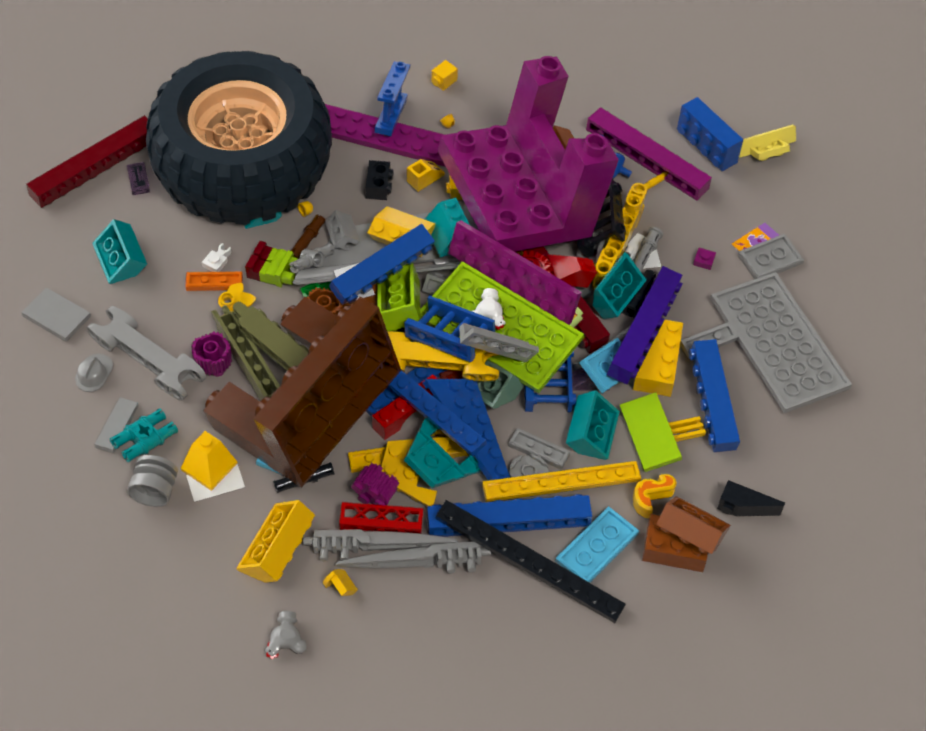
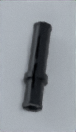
[273,462,335,493]

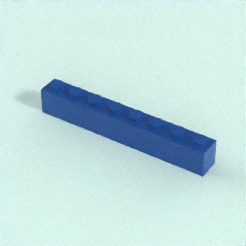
[427,494,592,537]

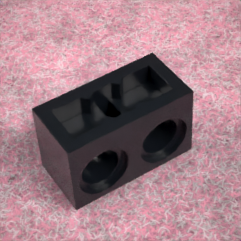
[365,160,394,200]

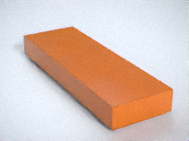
[186,271,243,291]

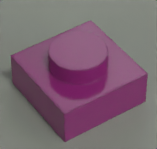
[693,248,716,270]

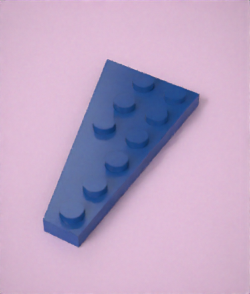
[422,379,510,480]

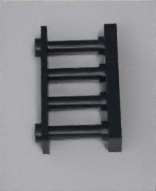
[577,179,626,258]

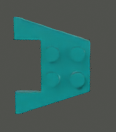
[404,418,481,488]

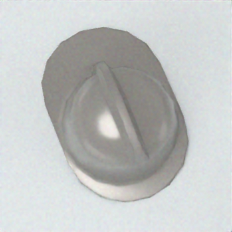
[75,354,113,392]

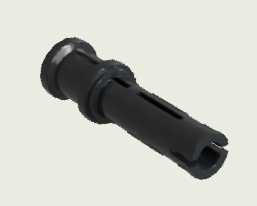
[623,269,656,318]

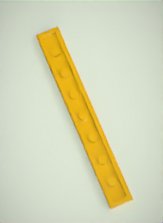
[482,461,641,502]

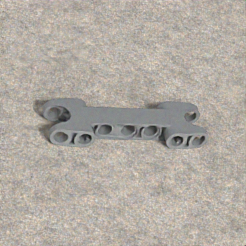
[87,306,206,400]

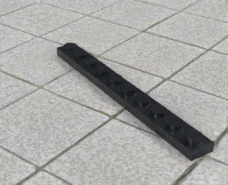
[435,500,626,623]

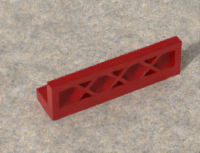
[339,502,423,534]

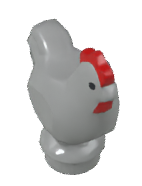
[265,611,307,660]

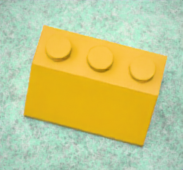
[368,206,436,257]

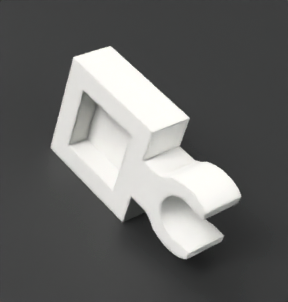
[201,243,231,272]

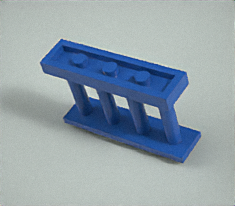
[374,61,411,136]
[404,295,495,362]
[524,351,576,412]

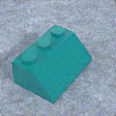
[424,198,470,257]
[92,219,147,284]
[593,252,646,319]
[566,390,620,460]

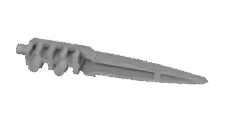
[303,530,459,561]
[336,542,491,574]

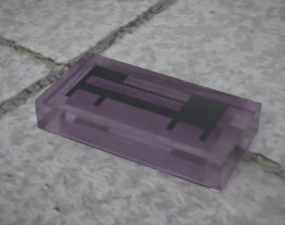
[127,162,150,195]

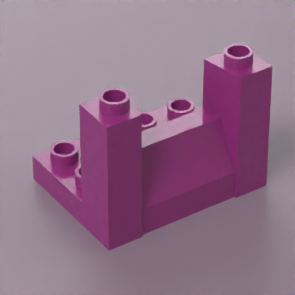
[438,56,619,251]

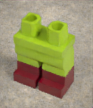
[245,240,298,288]

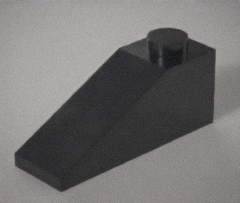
[717,480,785,516]

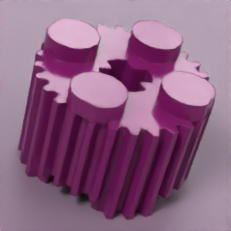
[191,331,232,377]
[351,463,399,505]

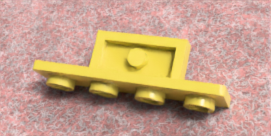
[739,125,796,161]

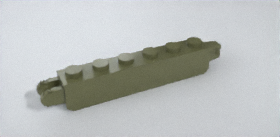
[233,301,309,371]
[211,305,280,401]

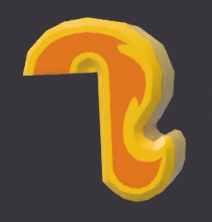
[633,474,677,518]

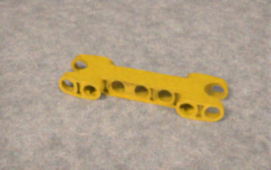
[592,183,647,290]
[388,331,500,381]

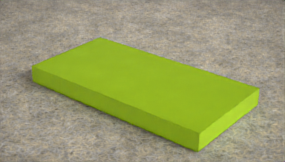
[620,392,682,472]

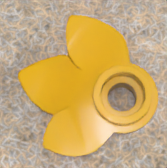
[218,283,256,312]

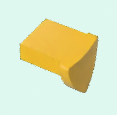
[323,569,358,596]

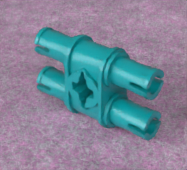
[110,408,178,463]

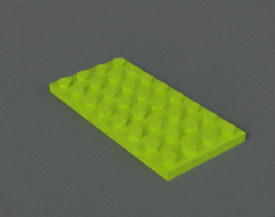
[421,261,584,393]

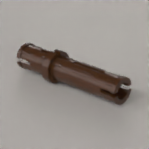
[291,214,326,259]

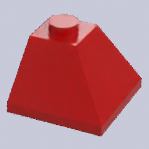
[546,254,597,288]

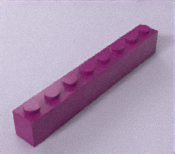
[586,107,712,201]

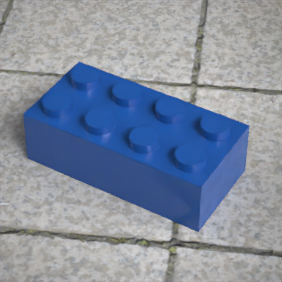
[677,97,743,172]

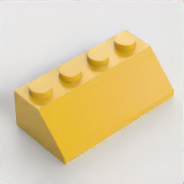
[236,500,315,583]

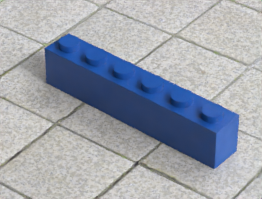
[329,223,435,305]
[689,339,740,452]

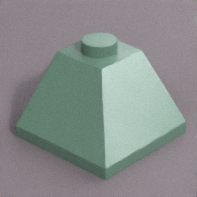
[477,361,524,409]

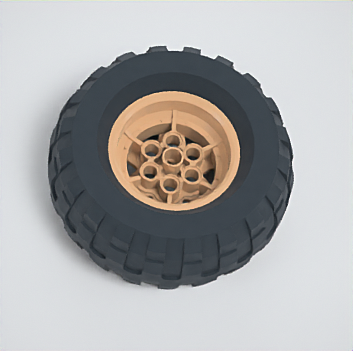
[146,51,332,224]

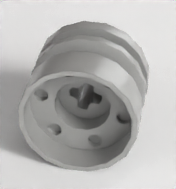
[127,455,178,507]

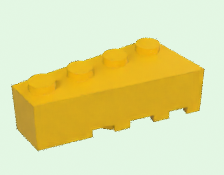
[633,320,683,397]

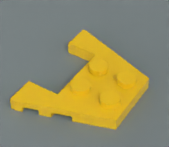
[381,437,450,508]

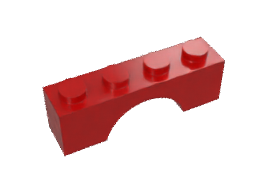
[372,374,437,441]

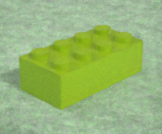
[377,263,421,331]

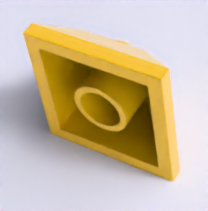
[181,431,238,491]

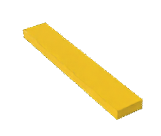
[348,439,469,473]

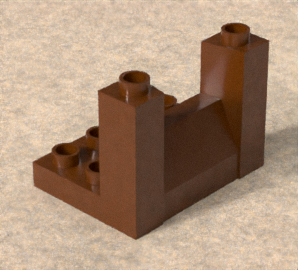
[203,297,401,488]

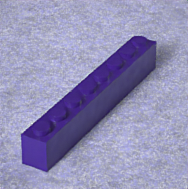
[606,266,683,384]

